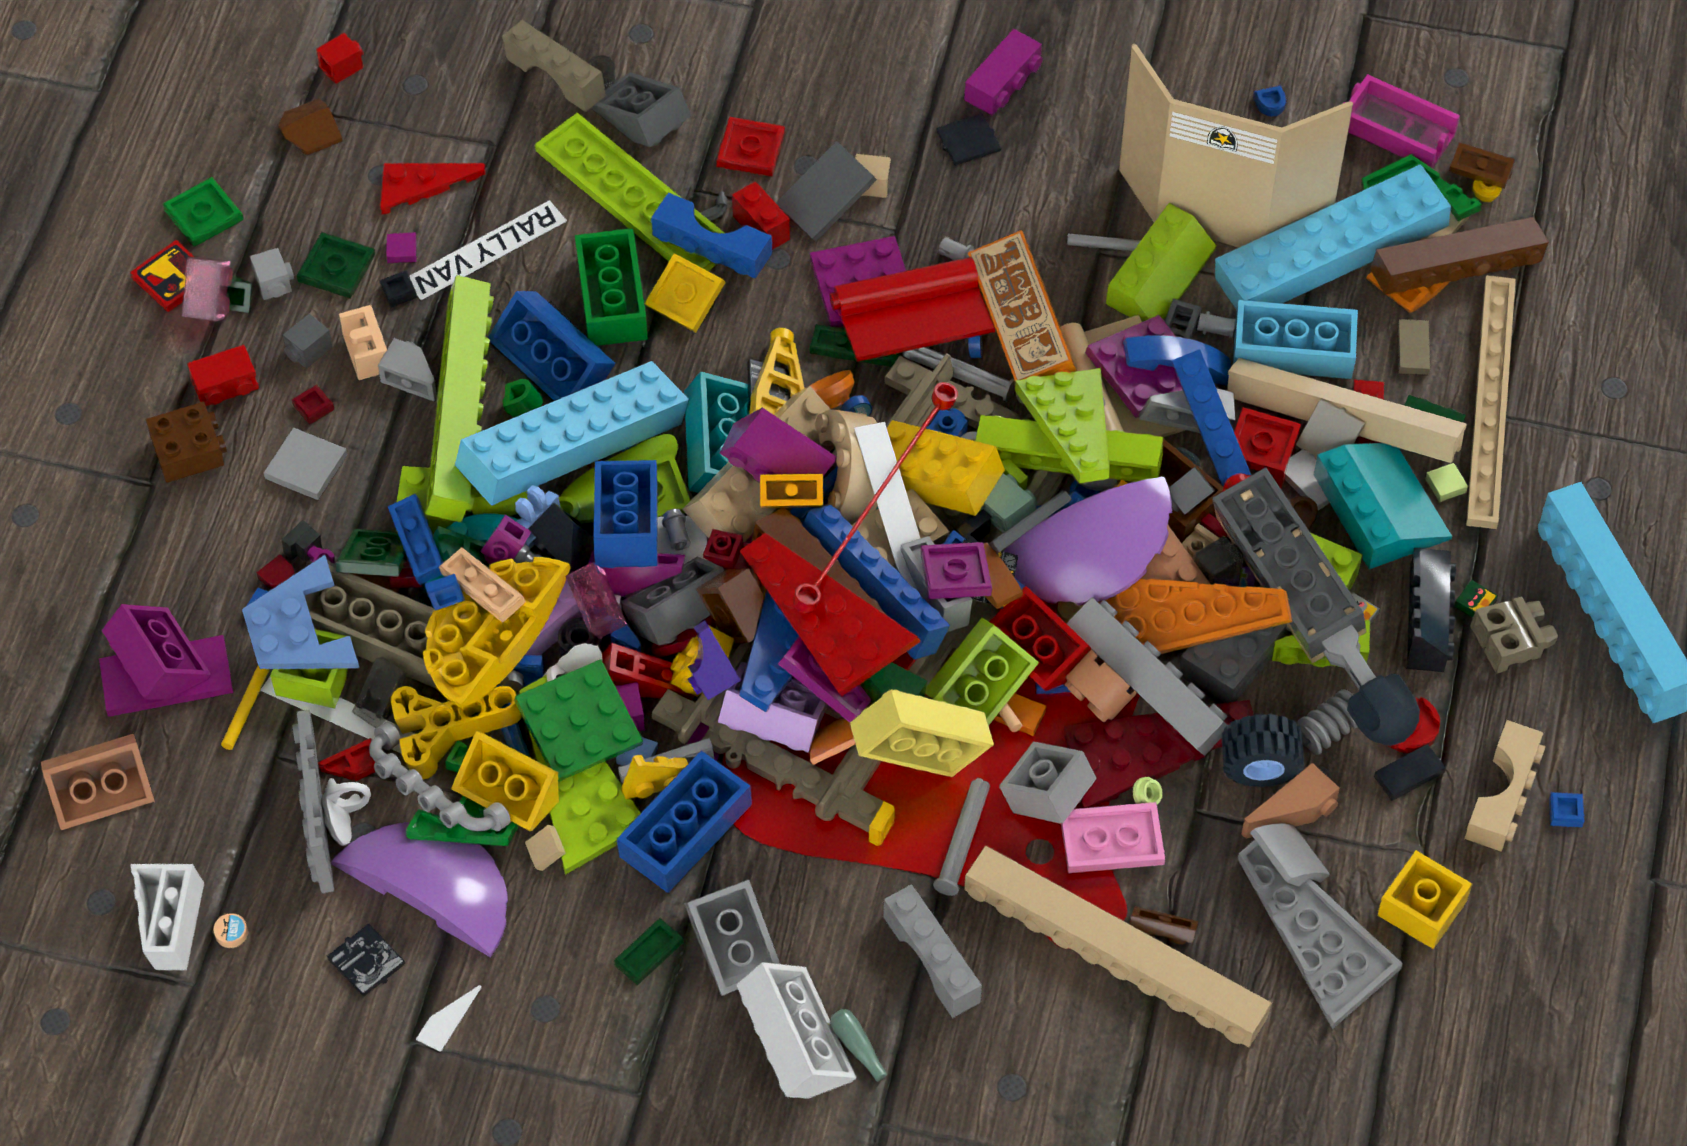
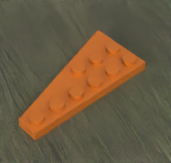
[1098,579,1292,654]

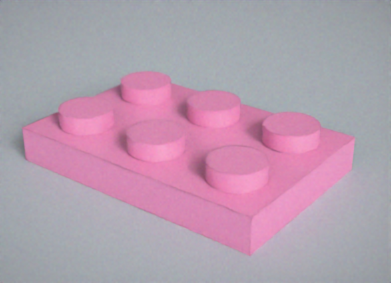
[1061,802,1165,873]

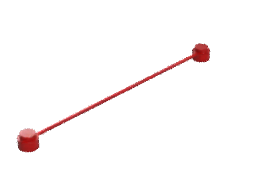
[793,382,958,613]

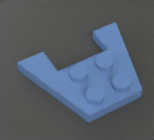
[242,555,360,669]

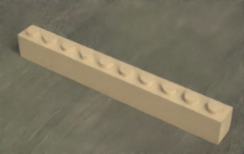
[965,846,1272,1047]

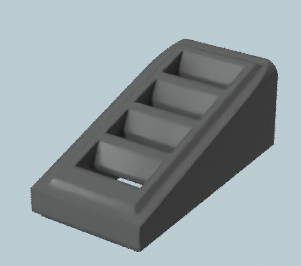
[1165,298,1202,340]

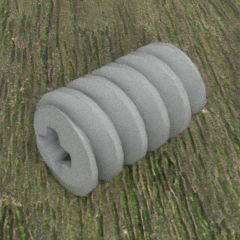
[1297,689,1358,755]

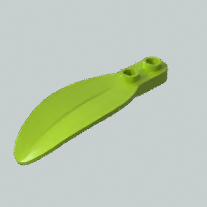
[559,434,678,524]

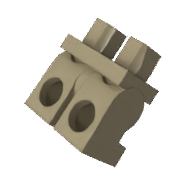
[1470,596,1558,674]

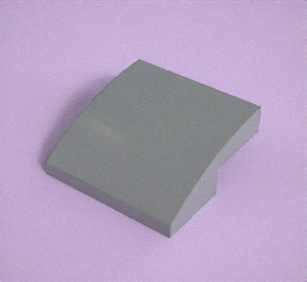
[1250,823,1330,887]

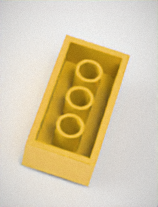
[887,420,1005,516]

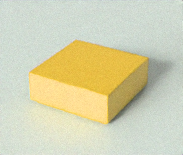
[869,802,895,846]

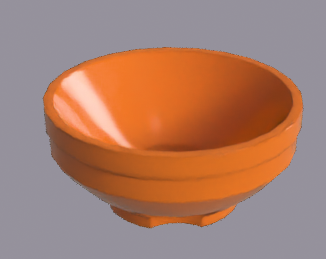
[808,370,855,409]

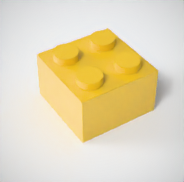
[1378,850,1472,949]

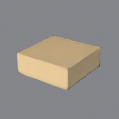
[525,825,565,871]

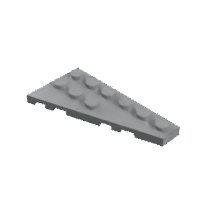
[293,710,334,893]
[1238,840,1403,1029]

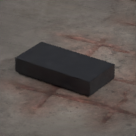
[1374,744,1446,801]

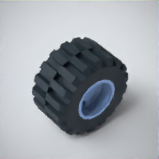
[1222,714,1304,787]

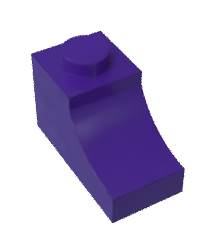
[687,621,741,700]

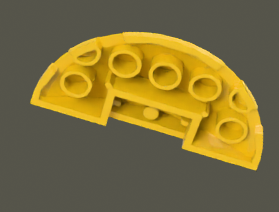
[423,557,571,708]

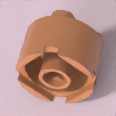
[1064,649,1137,722]

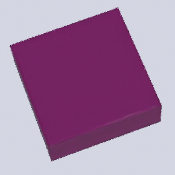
[387,232,417,263]

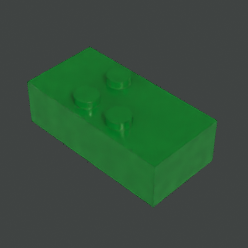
[575,228,648,346]

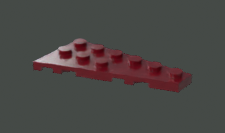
[1064,700,1254,808]

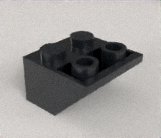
[528,503,594,585]

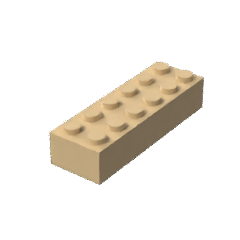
[683,386,834,542]

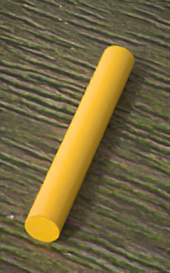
[221,666,269,750]

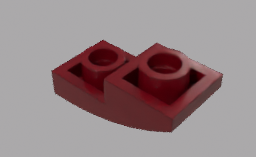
[703,529,760,580]

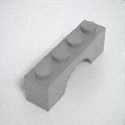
[883,884,982,1018]

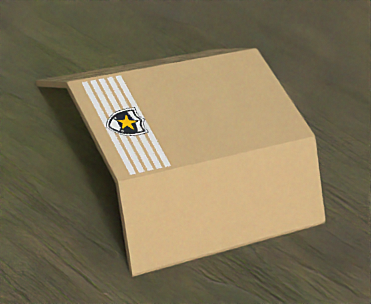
[1119,44,1353,247]

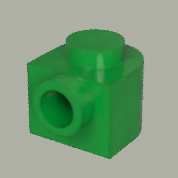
[502,379,543,418]

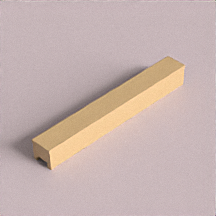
[1227,358,1467,463]

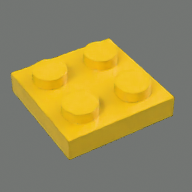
[644,253,726,333]

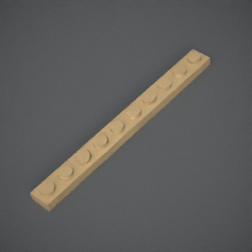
[1466,275,1516,529]

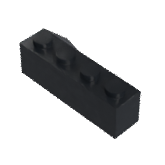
[1406,548,1456,672]

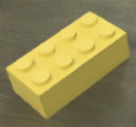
[850,690,994,777]

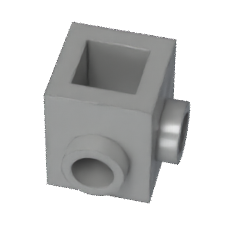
[250,248,294,300]

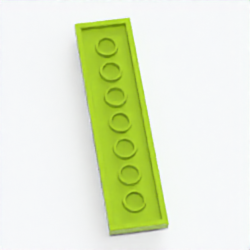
[535,113,724,271]

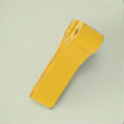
[391,686,522,779]

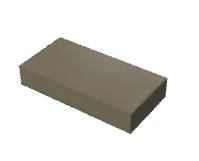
[1398,319,1430,375]

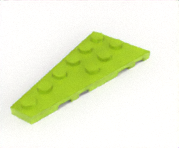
[1015,368,1110,483]
[519,676,641,875]

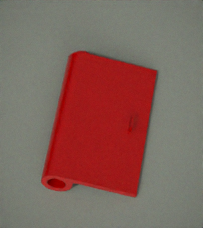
[829,257,995,362]

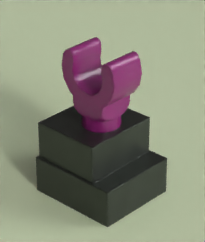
[281,520,335,564]

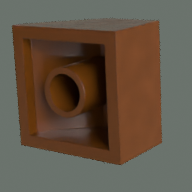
[696,568,764,643]

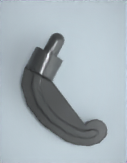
[701,191,728,221]

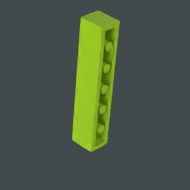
[975,415,1163,482]

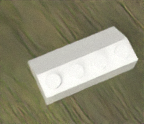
[736,962,856,1098]

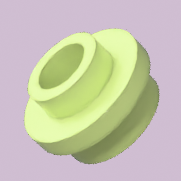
[1133,777,1162,804]

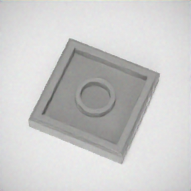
[264,427,348,500]

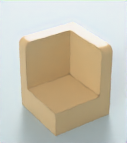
[856,154,890,198]

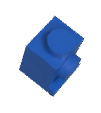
[926,408,968,437]

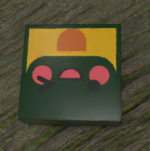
[1454,580,1498,617]

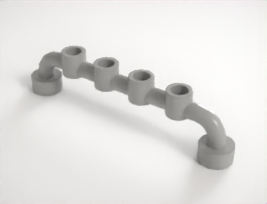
[369,722,511,831]

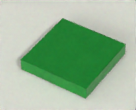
[163,177,244,247]

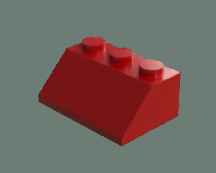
[989,586,1091,692]

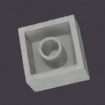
[999,742,1097,824]

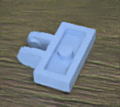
[515,485,560,549]

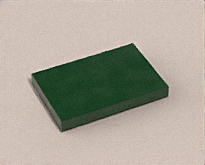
[336,529,407,576]

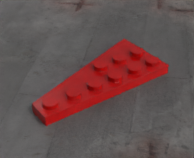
[740,533,921,697]

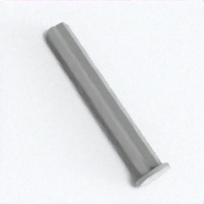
[903,347,1015,402]
[933,778,990,895]

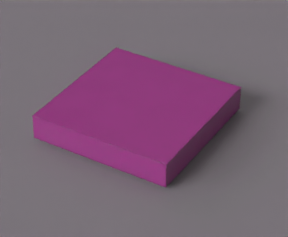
[920,542,992,599]

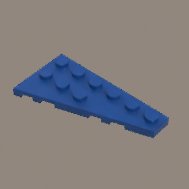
[739,590,799,712]

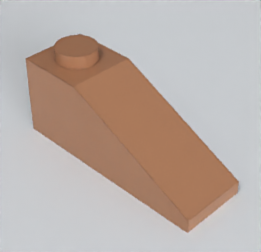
[1241,763,1340,838]

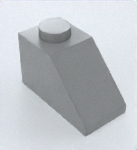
[378,338,437,402]

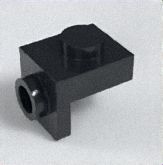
[956,509,992,543]

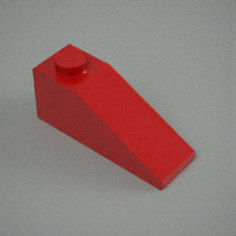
[602,643,695,700]

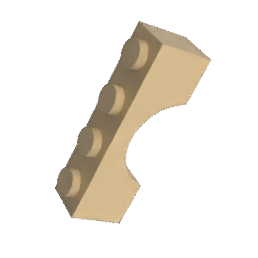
[1464,720,1546,851]

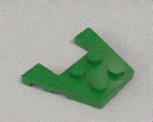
[1361,154,1481,221]
[406,741,519,846]

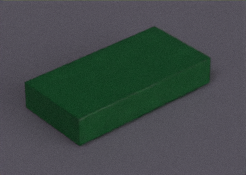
[614,918,684,986]

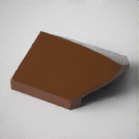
[278,98,343,155]

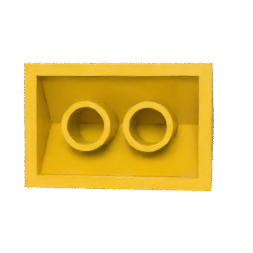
[451,731,559,831]

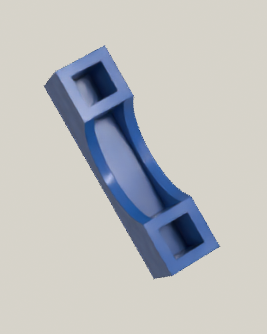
[651,193,772,279]

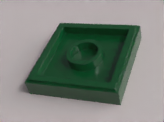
[296,232,376,299]

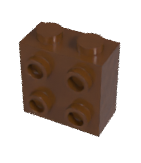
[145,402,227,483]

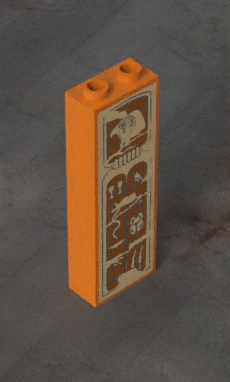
[968,230,1077,380]

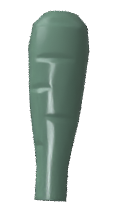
[830,1009,887,1081]

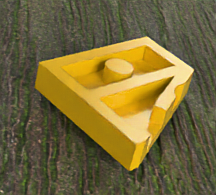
[621,755,688,800]

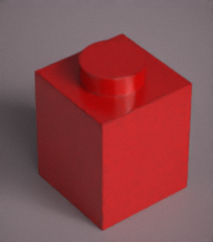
[316,33,363,84]

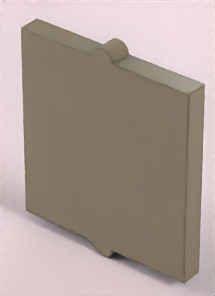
[1296,398,1365,460]

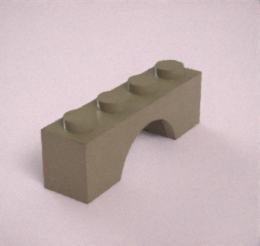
[502,20,606,112]

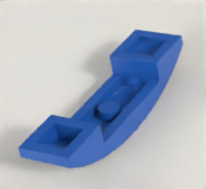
[1123,335,1232,386]

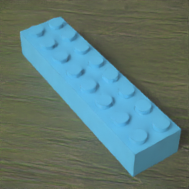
[1215,164,1451,310]
[455,361,689,506]
[1538,482,1687,723]

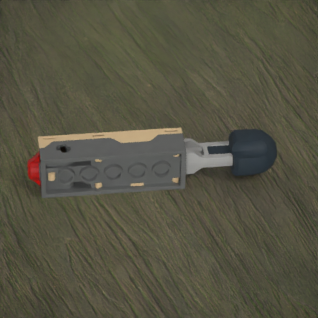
[1212,468,1420,746]

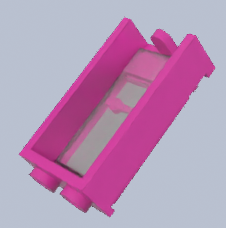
[1343,74,1460,169]

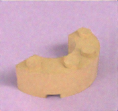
[815,409,878,525]

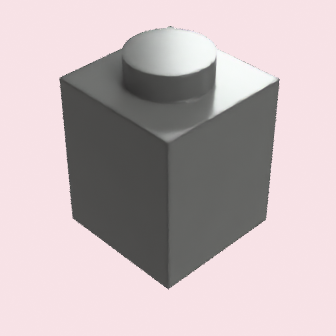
[283,314,333,369]
[1169,466,1214,514]

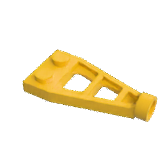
[750,328,805,415]

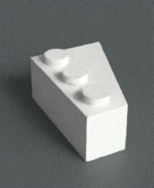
[130,864,204,970]

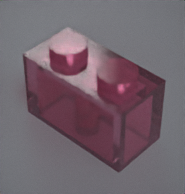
[182,256,233,321]
[565,562,627,638]

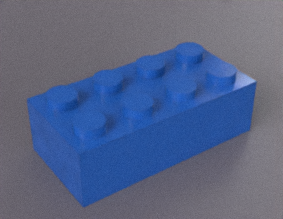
[594,460,658,568]
[617,750,752,893]

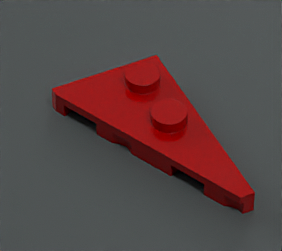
[381,163,486,214]

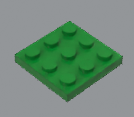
[514,659,643,782]

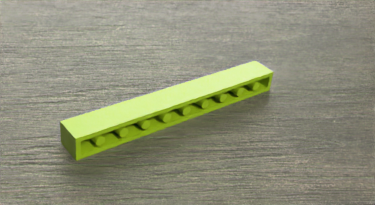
[425,275,494,522]

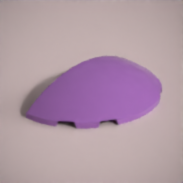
[1004,477,1172,605]
[331,822,508,958]

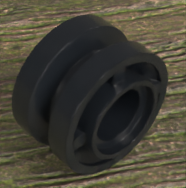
[558,617,603,657]

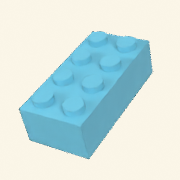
[1233,300,1358,379]

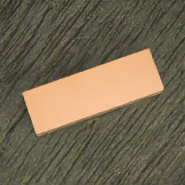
[439,547,525,623]

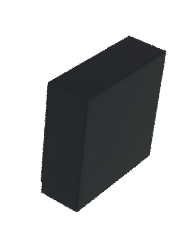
[379,270,418,308]

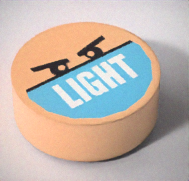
[214,914,248,948]

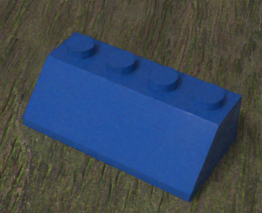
[487,291,616,401]

